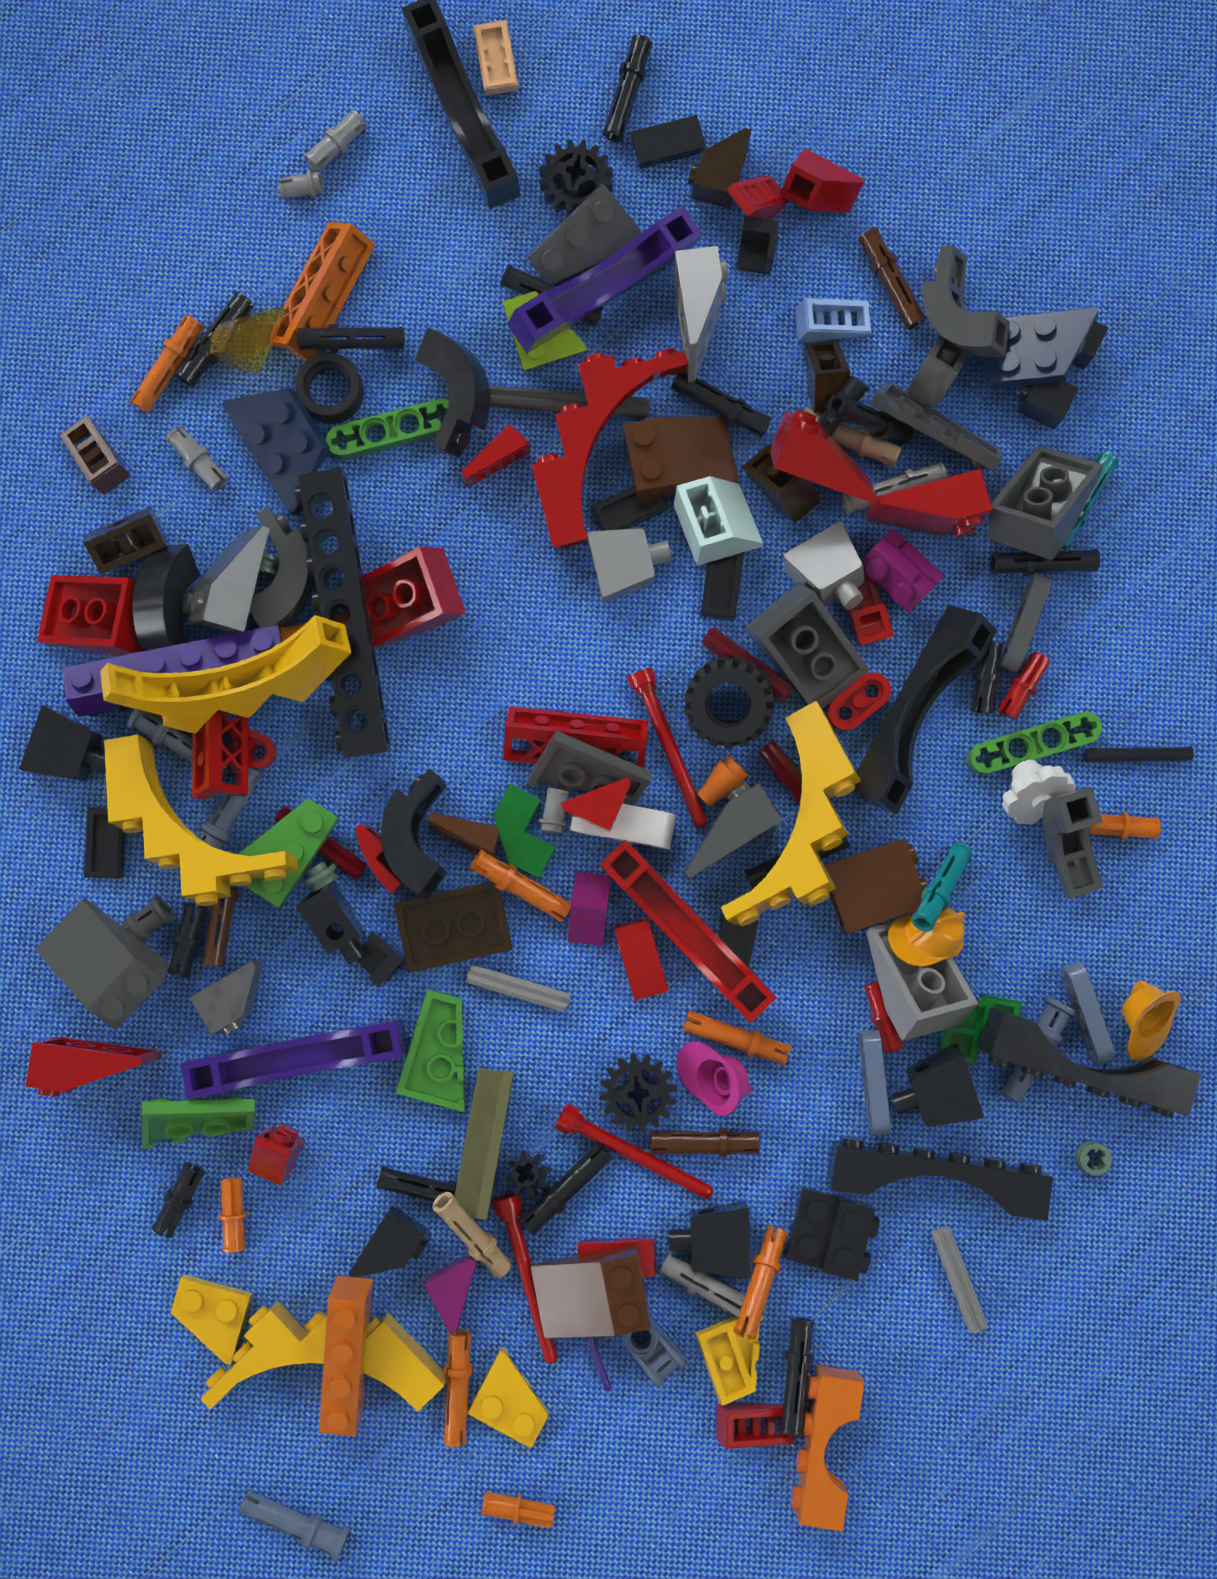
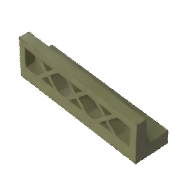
[454,1068,514,1220]

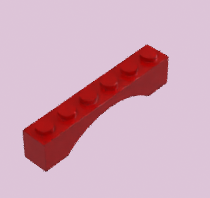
[599,840,777,1023]

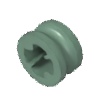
[259,552,279,578]
[1075,1141,1112,1176]

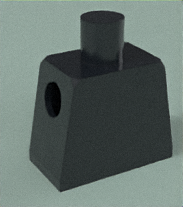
[19,706,106,781]
[296,881,366,965]
[891,1044,984,1127]
[668,1201,750,1279]

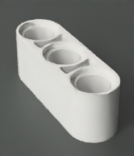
[570,796,676,850]

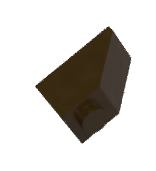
[688,128,752,209]
[804,340,850,414]
[742,445,821,523]

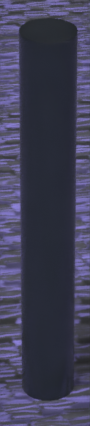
[1084,747,1194,762]

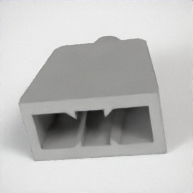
[783,521,864,610]
[587,528,672,603]

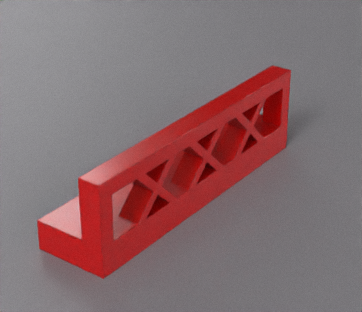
[504,706,648,768]
[192,710,248,800]

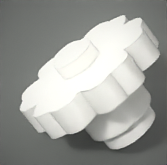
[1002,760,1076,825]

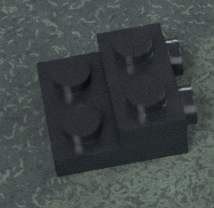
[784,1186,880,1282]

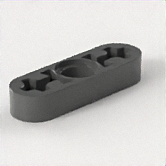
[999,572,1052,673]

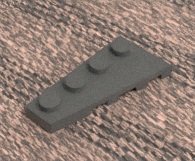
[870,380,1004,471]

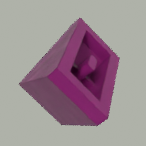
[567,872,611,946]
[424,1253,477,1333]

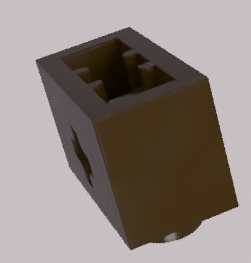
[83,506,167,575]

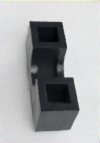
[1017,309,1109,429]

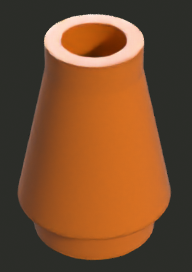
[697,756,749,807]

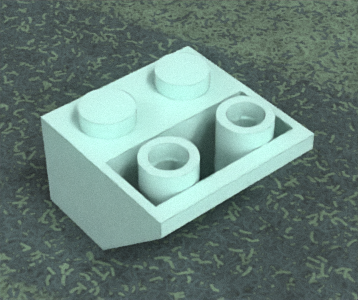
[674,476,763,566]

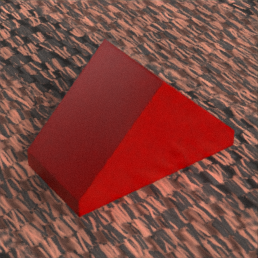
[560,777,631,832]

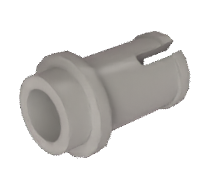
[278,169,324,200]
[538,788,569,834]

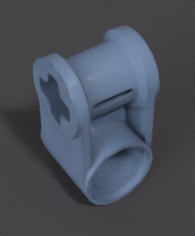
[624,1318,688,1388]

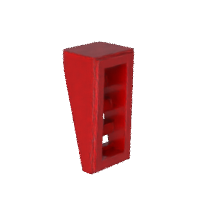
[727,176,789,219]
[461,425,531,487]
[717,1403,794,1449]

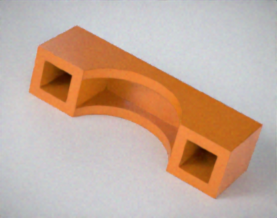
[319,1275,373,1437]
[791,1365,864,1532]

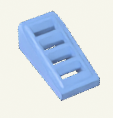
[795,298,872,341]

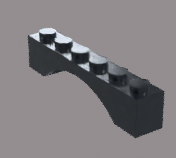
[402,0,520,210]
[852,605,998,815]
[977,1007,1201,1118]
[826,1137,1053,1221]

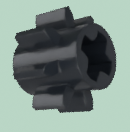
[506,1151,553,1197]

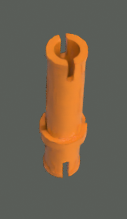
[129,314,205,414]
[470,849,571,922]
[682,1010,791,1067]
[733,1226,789,1340]
[443,1329,473,1447]

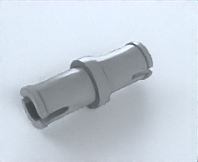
[303,109,367,172]
[165,425,229,492]

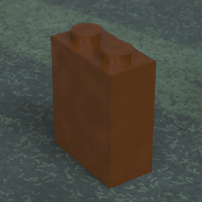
[824,838,928,934]

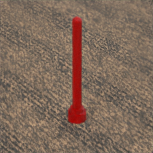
[626,667,707,828]
[554,1103,713,1199]
[491,1192,558,1364]

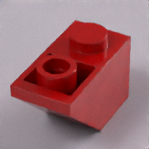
[779,148,865,213]
[247,1124,305,1186]

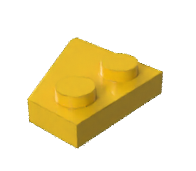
[695,1315,763,1406]

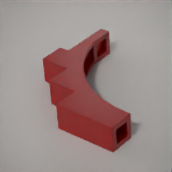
[532,348,688,551]

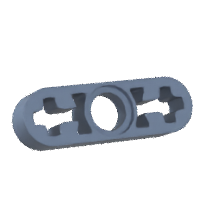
[1061,961,1115,1065]
[859,1030,891,1136]

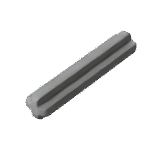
[467,965,570,1012]
[931,1226,988,1333]

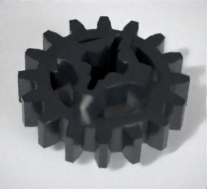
[539,140,613,217]
[599,1052,677,1132]

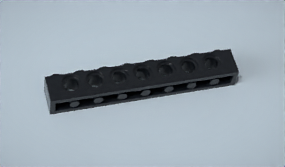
[295,468,391,758]

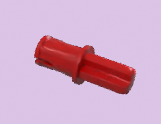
[997,652,1050,721]
[864,981,903,1053]

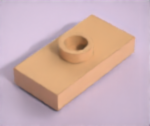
[473,20,519,96]

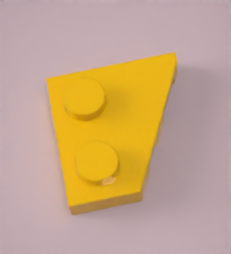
[171,1274,253,1365]
[467,1347,549,1448]

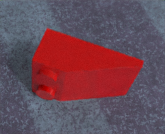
[770,409,878,504]
[865,469,993,538]
[346,547,466,649]
[37,575,146,656]
[25,1036,163,1097]

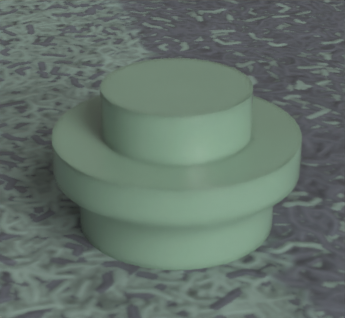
[303,861,338,892]

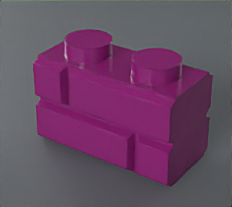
[861,528,944,613]

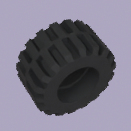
[684,656,774,749]

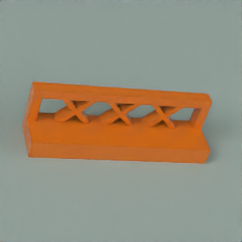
[265,222,376,362]

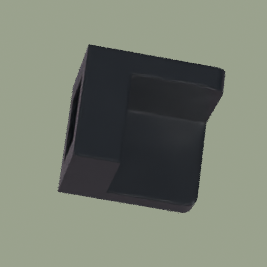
[737,216,779,275]
[356,931,406,987]

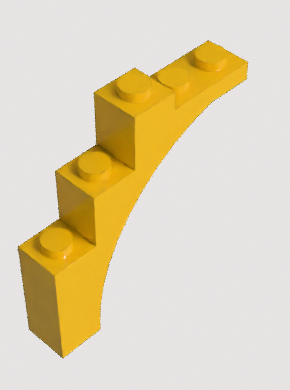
[100,615,351,734]
[721,701,861,926]
[104,734,299,906]
[200,1301,447,1412]

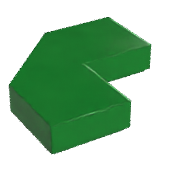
[493,784,556,879]
[939,994,1022,1065]

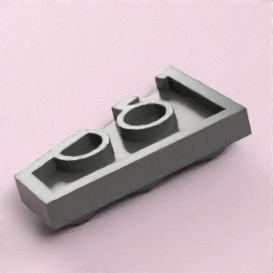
[526,184,642,284]
[526,730,652,804]

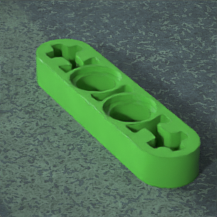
[326,398,449,460]
[967,712,1102,775]

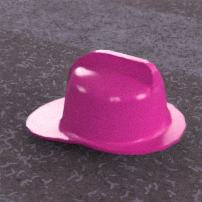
[677,1041,753,1116]

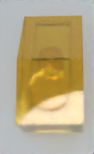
[210,307,287,374]

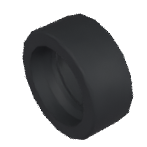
[295,352,364,424]

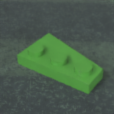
[239,799,340,908]
[395,988,465,1112]
[142,1096,255,1150]

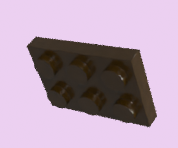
[394,882,514,973]

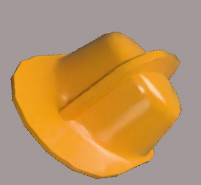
[888,906,966,967]
[1121,980,1181,1061]

